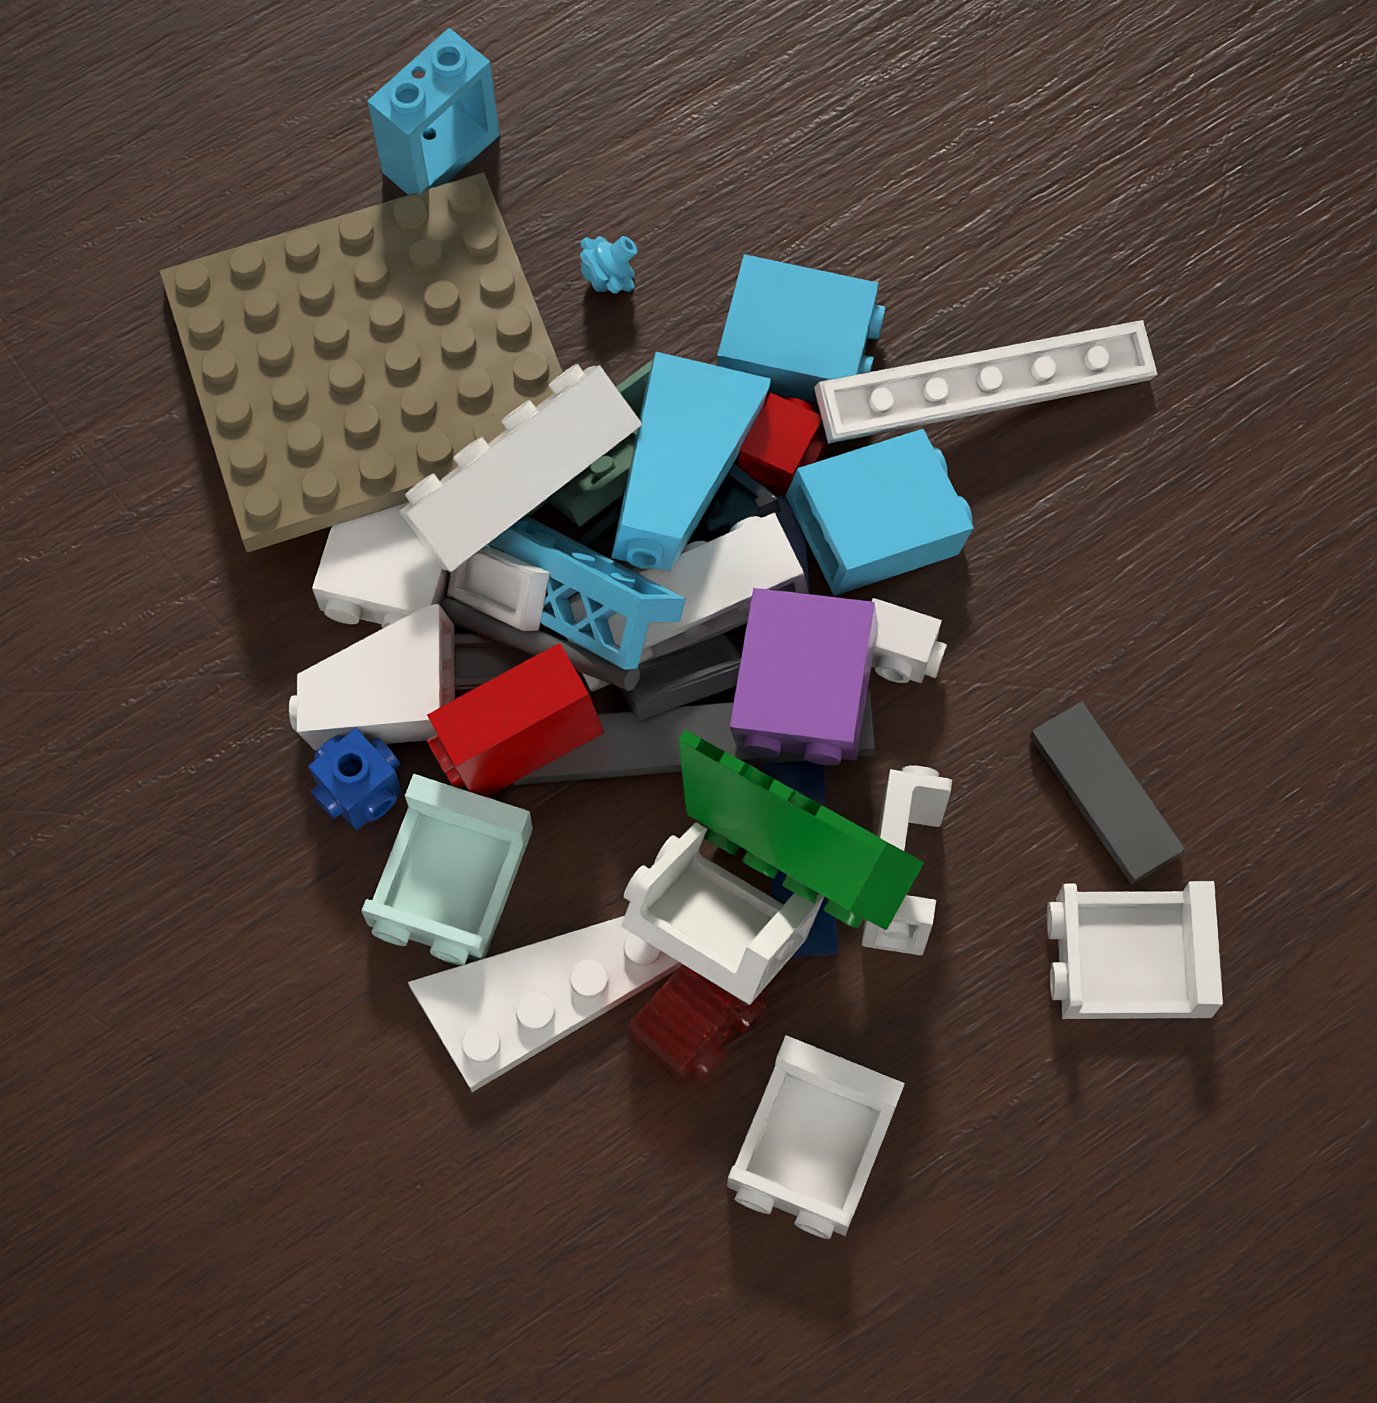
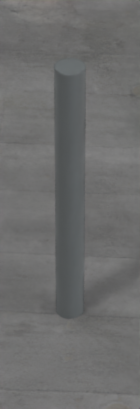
[439,597,640,690]

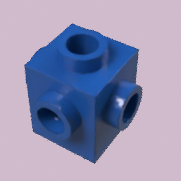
[308,728,403,831]

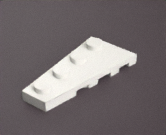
[408,916,684,1092]

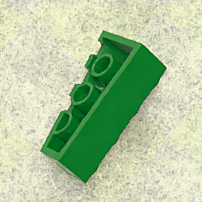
[678,729,924,930]

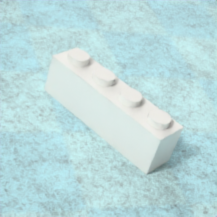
[399,364,643,572]
[566,512,809,693]

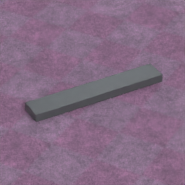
[513,691,875,786]

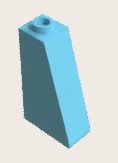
[611,352,771,571]

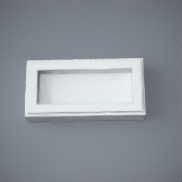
[447,545,550,631]

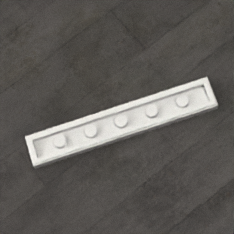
[814,320,1158,444]

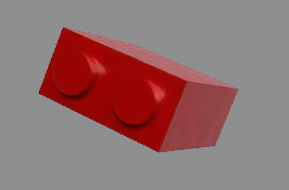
[427,643,604,797]

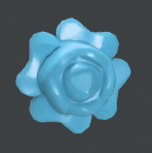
[580,236,638,294]

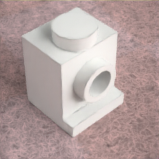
[871,598,947,683]

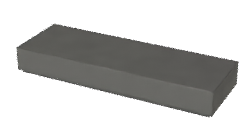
[1030,701,1185,886]

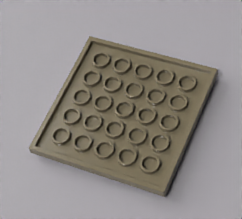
[159,172,563,553]

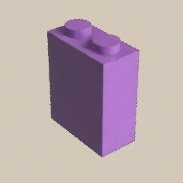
[730,588,878,766]

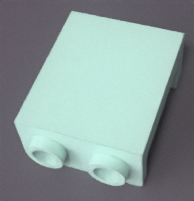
[362,774,533,965]

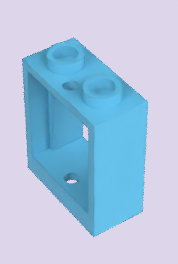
[367,28,500,195]

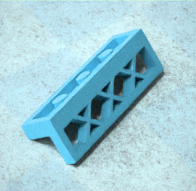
[487,517,686,669]

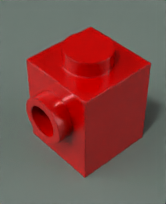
[739,393,828,495]

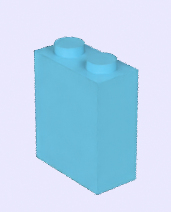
[717,254,886,403]
[786,429,974,596]

